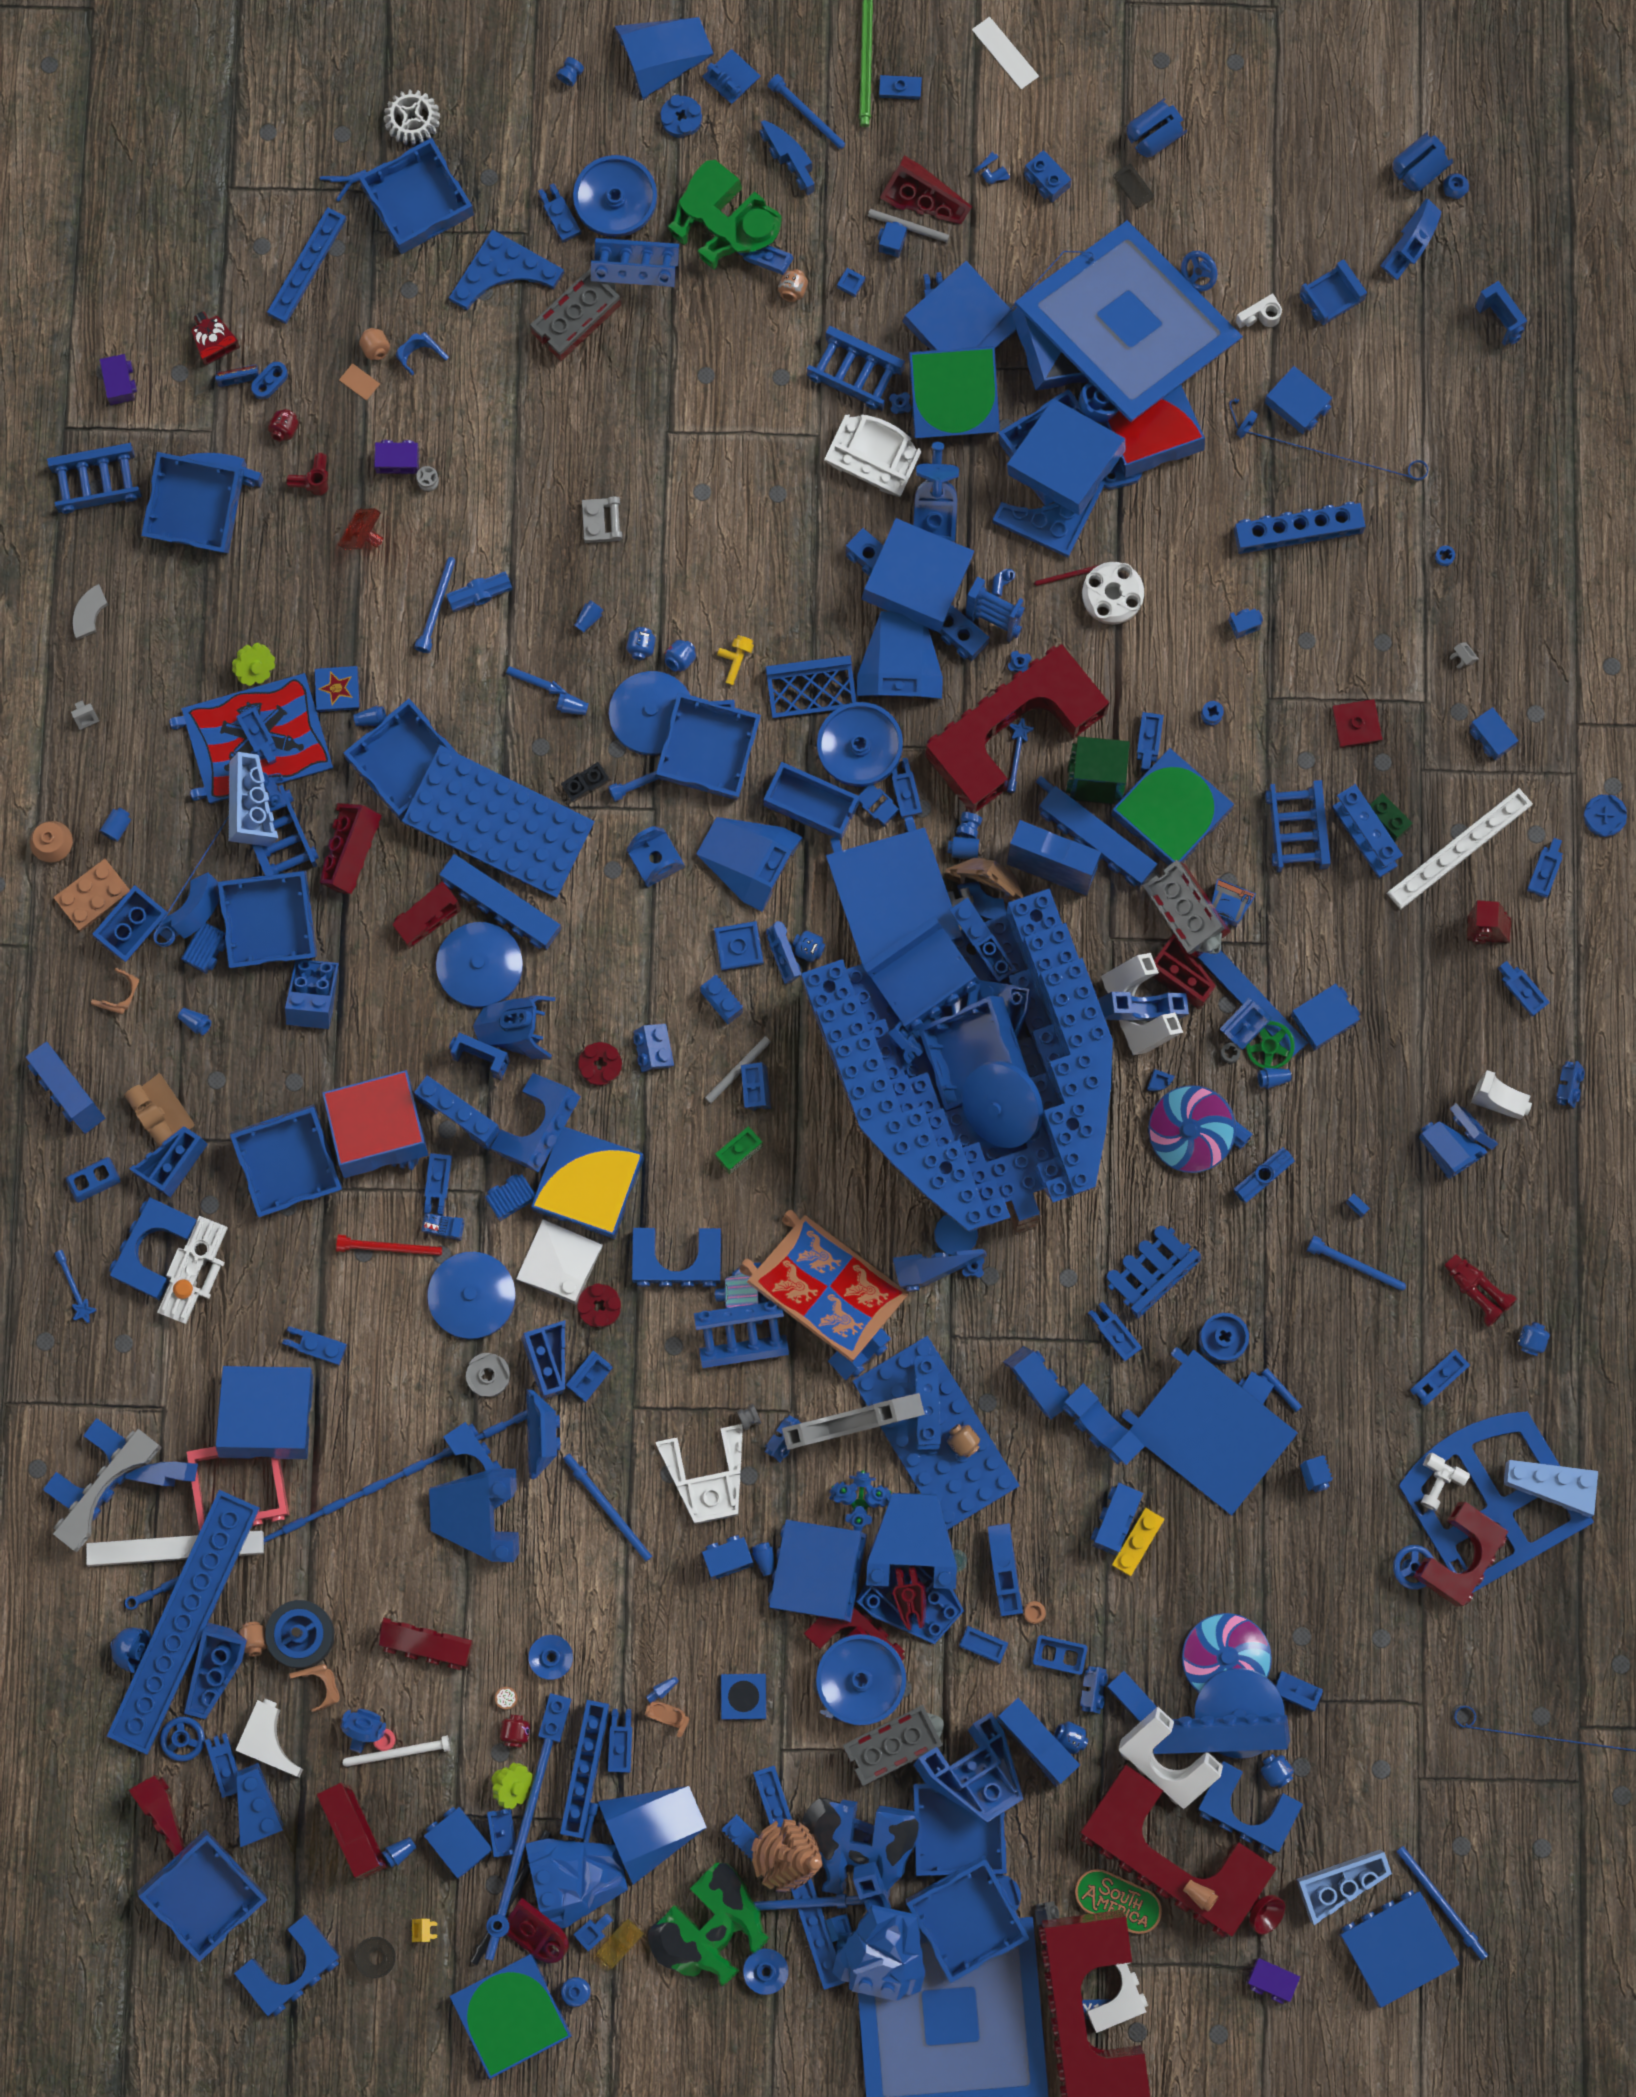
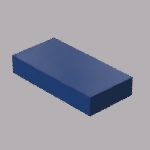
[959,1626,1008,1664]

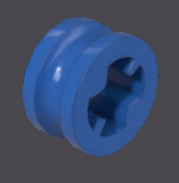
[1435,546,1455,566]

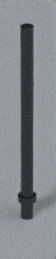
[470,1830,552,1965]

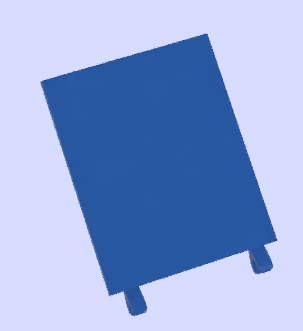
[826,816,963,966]
[1122,1347,1298,1515]

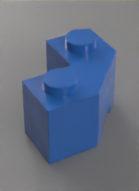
[828,1328,891,1381]

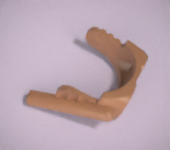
[91,968,140,1014]
[289,1664,340,1712]
[645,1701,690,1737]

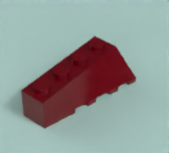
[320,803,382,894]
[379,1617,473,1670]

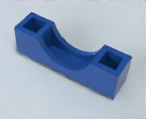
[1099,992,1189,1021]
[443,1422,515,1509]
[853,1862,892,1911]

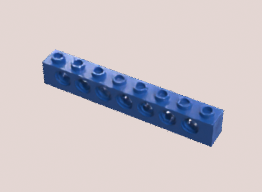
[846,528,990,661]

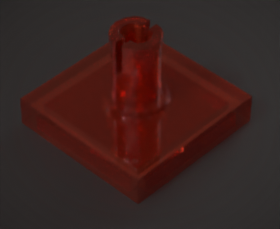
[338,508,384,550]

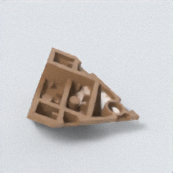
[944,858,1024,904]

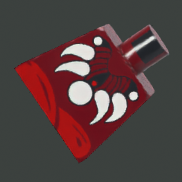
[191,312,240,366]

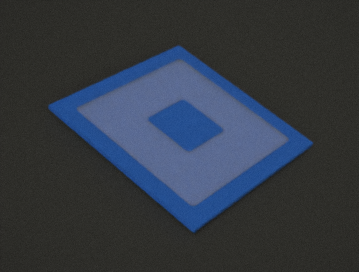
[1014,220,1243,422]
[853,1917,1049,2097]

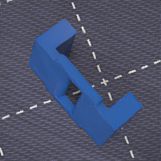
[859,785,899,827]

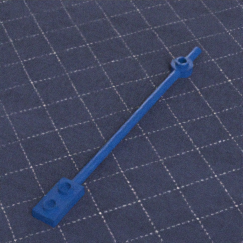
[484,1693,572,1961]

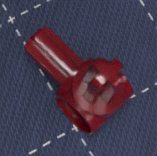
[286,452,329,496]

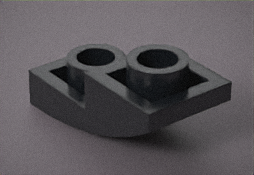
[561,762,611,802]

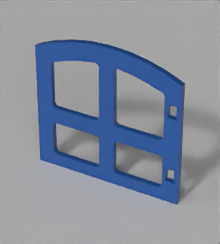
[1399,1411,1594,1593]

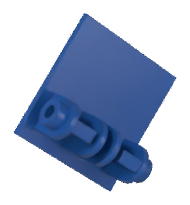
[702,49,761,104]

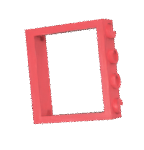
[187,1446,290,1530]

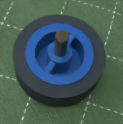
[265,1600,334,1669]

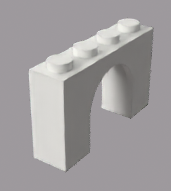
[1101,953,1183,1055]
[1118,1707,1223,1809]
[1086,1963,1148,2033]

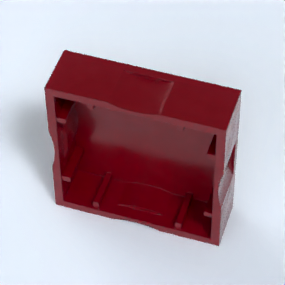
[316,1782,388,1879]

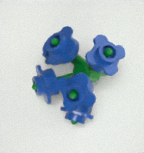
[829,1470,892,1531]

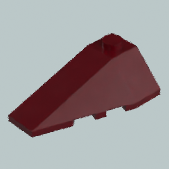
[880,155,972,224]

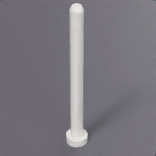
[343,1735,450,1767]

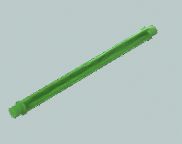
[859,0,873,127]

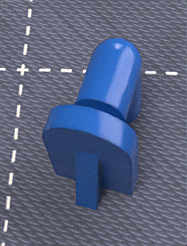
[973,151,1010,184]

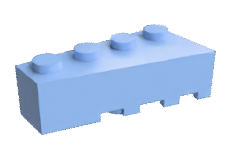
[229,752,278,847]
[1504,1460,1598,1518]
[1296,1850,1392,1925]

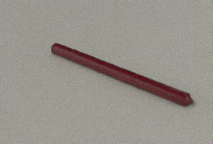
[1034,565,1099,586]

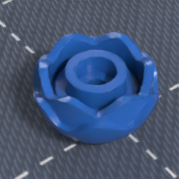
[1443,173,1469,199]

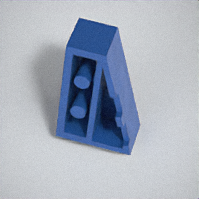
[1003,1346,1070,1419]
[237,1763,283,1847]

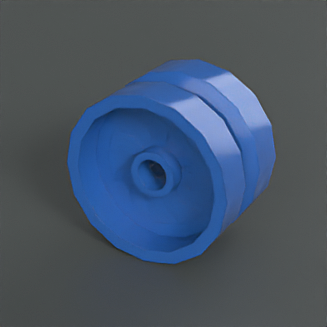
[1199,1313,1249,1365]

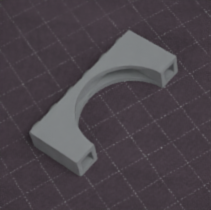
[782,1393,925,1450]

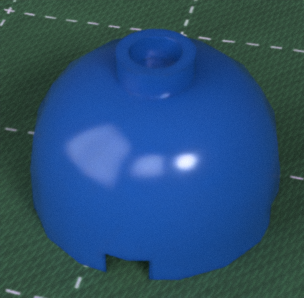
[1079,381,1118,422]
[111,1627,152,1673]

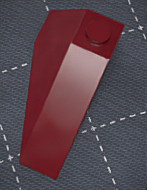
[129,1775,185,1856]

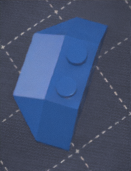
[526,1389,561,1479]

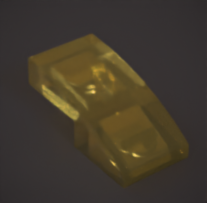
[595,1918,644,1970]

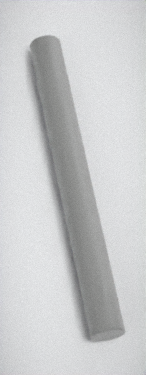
[868,209,949,243]
[705,1036,771,1104]

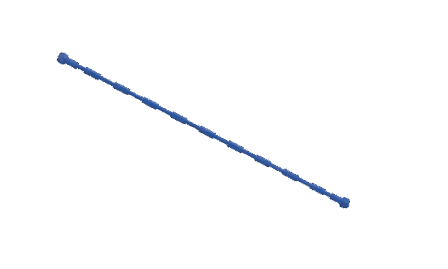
[125,1410,527,1610]

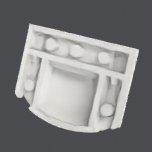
[824,415,921,497]

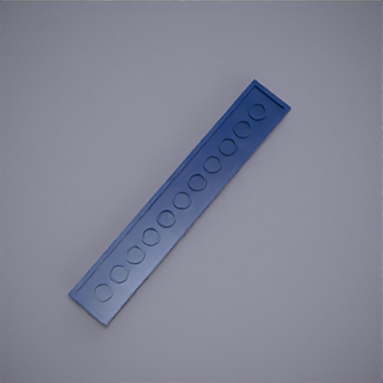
[107,1490,260,1754]

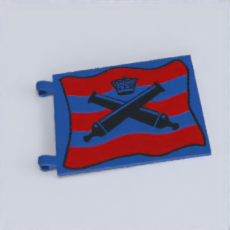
[169,673,333,804]

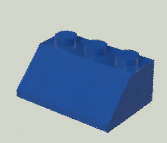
[92,885,167,962]

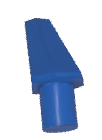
[646,1677,679,1703]

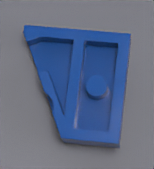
[1450,1103,1498,1149]

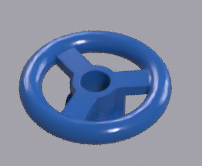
[1181,251,1218,292]
[1393,1545,1434,1590]
[160,1717,205,1762]

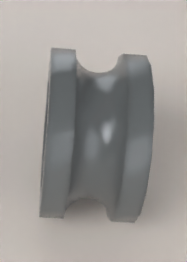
[1220,1043,1240,1064]

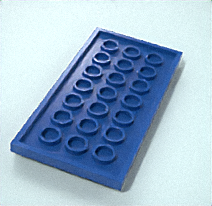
[402,745,595,899]
[852,1335,1020,1530]

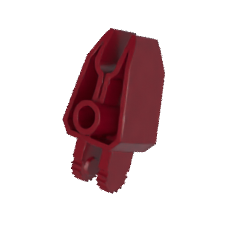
[893,1565,926,1630]

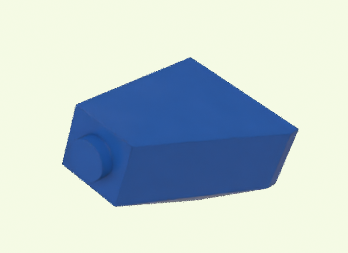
[1419,1121,1487,1180]

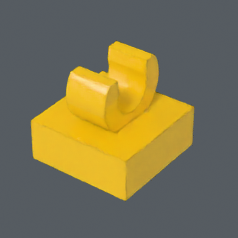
[412,1919,437,1942]

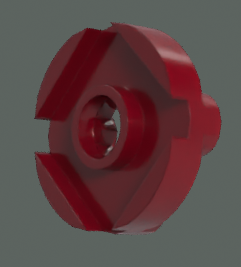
[578,1042,622,1086]
[577,1283,621,1328]

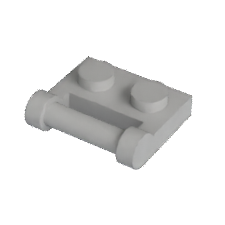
[582,497,623,543]

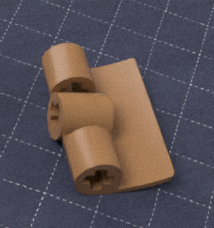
[124,1073,195,1147]

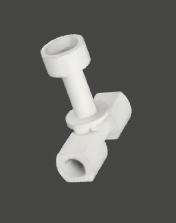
[1421,1453,1470,1511]

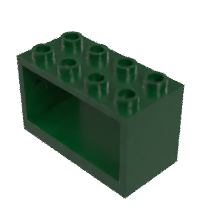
[1066,736,1130,805]

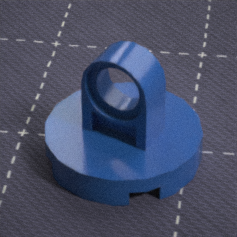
[340,1709,386,1753]

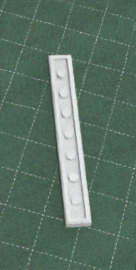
[1387,788,1533,910]
[87,1531,264,1567]

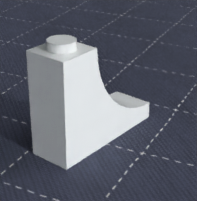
[1471,1070,1532,1120]
[236,1699,303,1777]

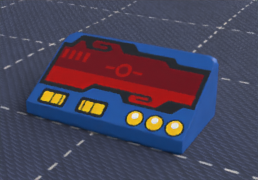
[215,364,259,387]

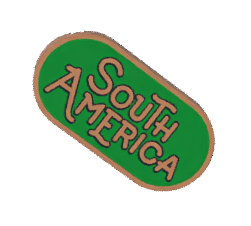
[1075,1869,1162,1934]

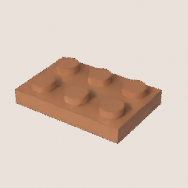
[53,859,130,932]

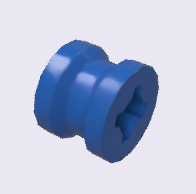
[1201,701,1224,726]

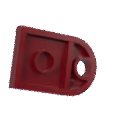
[500,1898,569,1963]

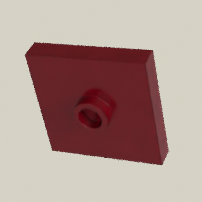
[1332,699,1383,748]

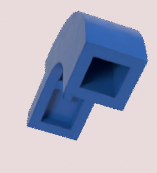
[155,872,220,940]

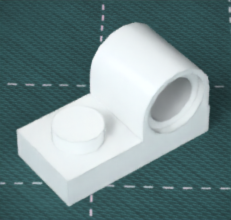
[1236,293,1282,328]

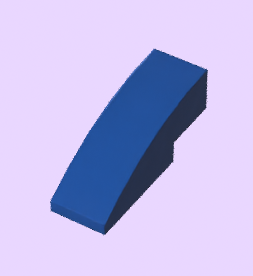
[125,1462,198,1486]
[1107,1671,1157,1723]

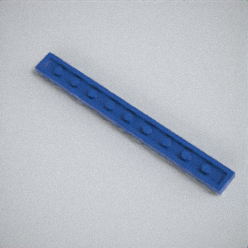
[753,1766,845,1990]

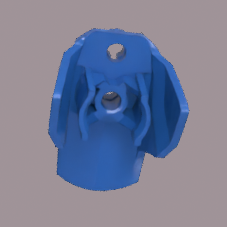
[473,995,556,1060]

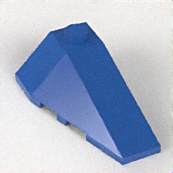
[184,1623,247,1719]

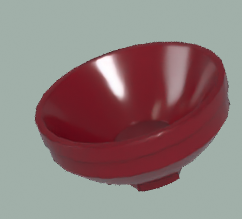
[1249,1895,1285,1934]

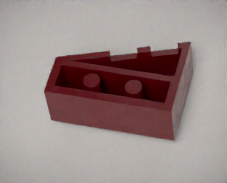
[392,881,461,949]

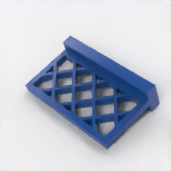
[766,655,856,719]

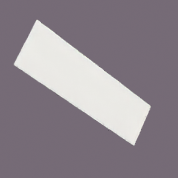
[972,17,1039,89]

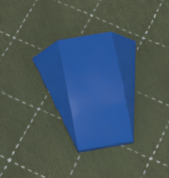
[615,17,714,100]
[598,1786,707,1885]

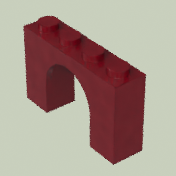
[1413,1502,1509,1606]
[804,1603,905,1661]

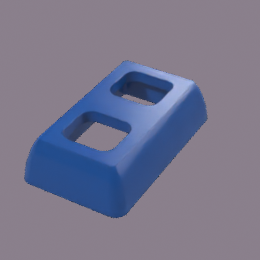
[66,1157,121,1203]
[1033,1635,1088,1675]

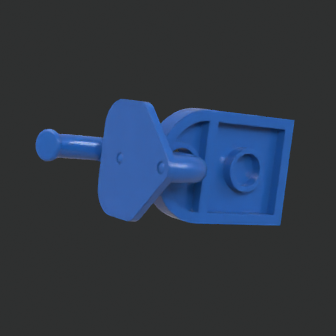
[913,442,959,542]

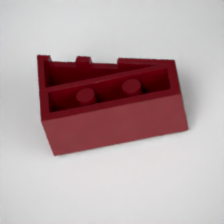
[1467,900,1511,944]
[1152,933,1216,1010]

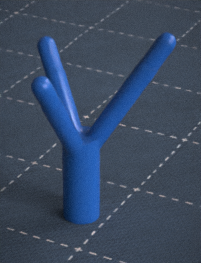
[319,170,367,202]

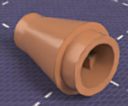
[1183,1880,1218,1911]

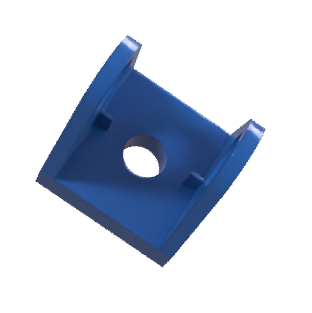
[626,826,685,888]

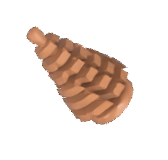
[751,1819,822,1892]

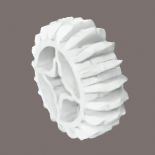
[384,89,440,146]

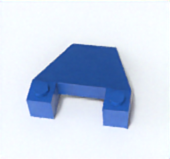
[429,1468,519,1562]
[866,1493,957,1589]
[914,1713,1023,1823]

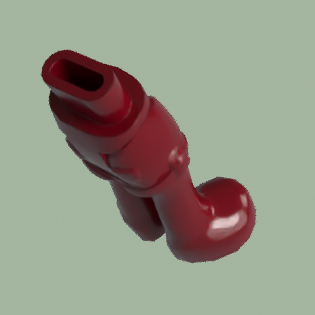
[1444,1254,1518,1327]

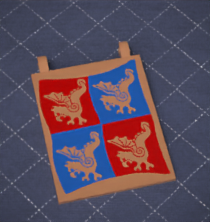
[739,1210,909,1362]

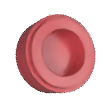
[373,1729,396,1751]

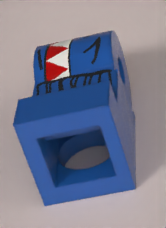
[421,1214,465,1241]

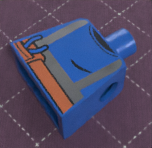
[1211,879,1256,927]

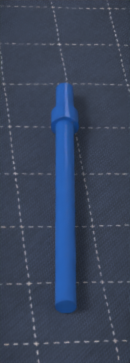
[563,1453,653,1562]
[1396,1846,1488,1961]
[754,1894,864,1910]

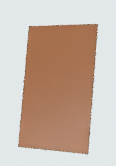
[339,363,380,400]

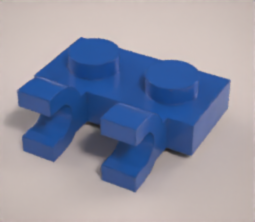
[889,1020,925,1064]

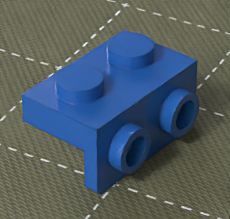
[633,1024,674,1072]

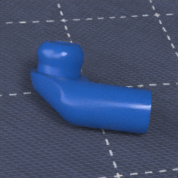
[991,569,1015,597]

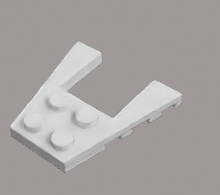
[656,1424,743,1524]

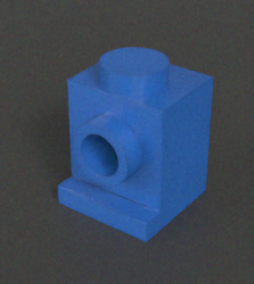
[1228,609,1263,639]

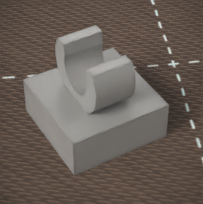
[1450,642,1479,668]
[71,700,99,730]

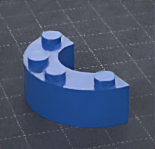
[1063,1383,1145,1465]

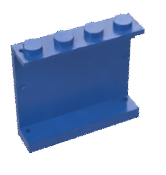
[863,916,981,1033]

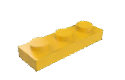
[1112,1508,1164,1577]

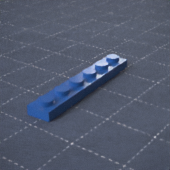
[267,207,347,324]

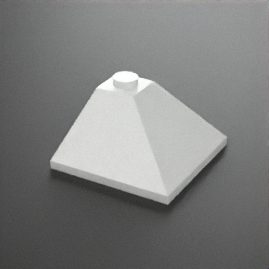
[516,1219,603,1305]

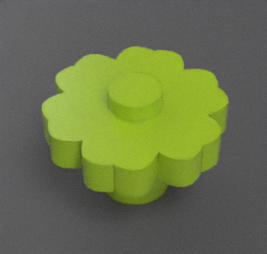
[232,643,275,686]
[492,1763,533,1809]

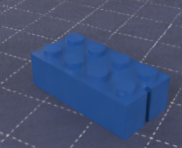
[763,762,860,841]

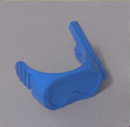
[396,332,449,376]

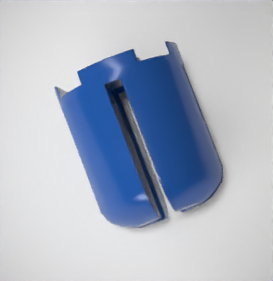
[1127,98,1187,157]
[1393,131,1453,192]

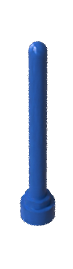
[767,74,845,149]
[414,557,455,653]
[608,771,658,802]
[1306,1235,1406,1291]

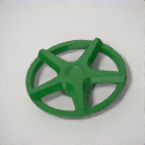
[1246,1021,1295,1069]

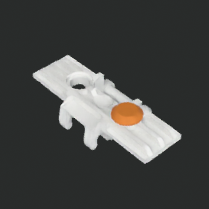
[157,1216,228,1324]

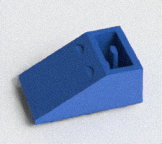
[285,959,339,1029]

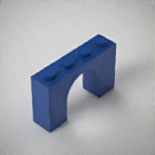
[491,1073,581,1172]
[414,1075,500,1151]
[109,1197,197,1301]
[632,1228,721,1287]
[43,1418,127,1521]
[1197,1761,1303,1854]
[234,1915,341,2017]

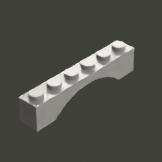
[53,1429,162,1552]

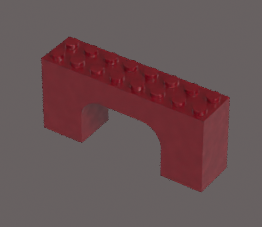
[925,644,1110,814]
[1079,1765,1277,1938]
[1038,1910,1150,2097]

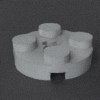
[466,1353,510,1397]

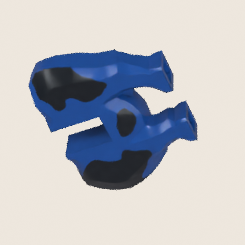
[801,1798,921,1898]

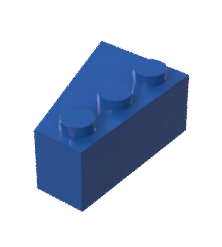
[129,1126,208,1198]
[521,1320,565,1399]
[1090,1483,1143,1556]

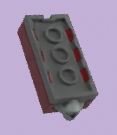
[530,268,621,361]
[1143,860,1231,958]
[843,1705,944,1787]

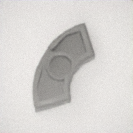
[73,584,108,640]

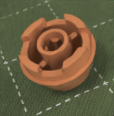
[30,821,73,862]

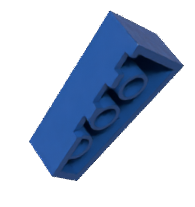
[26,1041,106,1134]

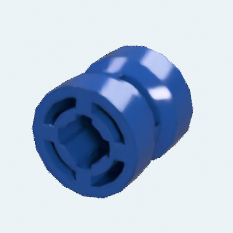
[556,57,584,86]
[956,812,983,838]

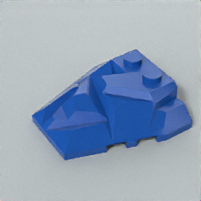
[525,1838,628,1929]
[832,1905,925,2001]

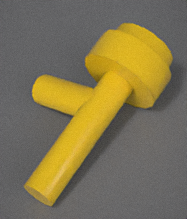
[717,635,754,685]

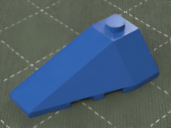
[893,1249,987,1292]

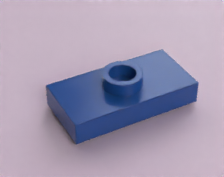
[879,75,922,100]

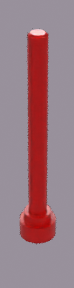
[336,1234,442,1256]

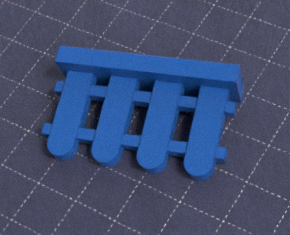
[1107,1226,1201,1319]

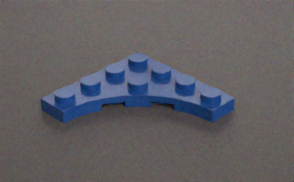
[449,229,564,310]
[992,481,1105,558]

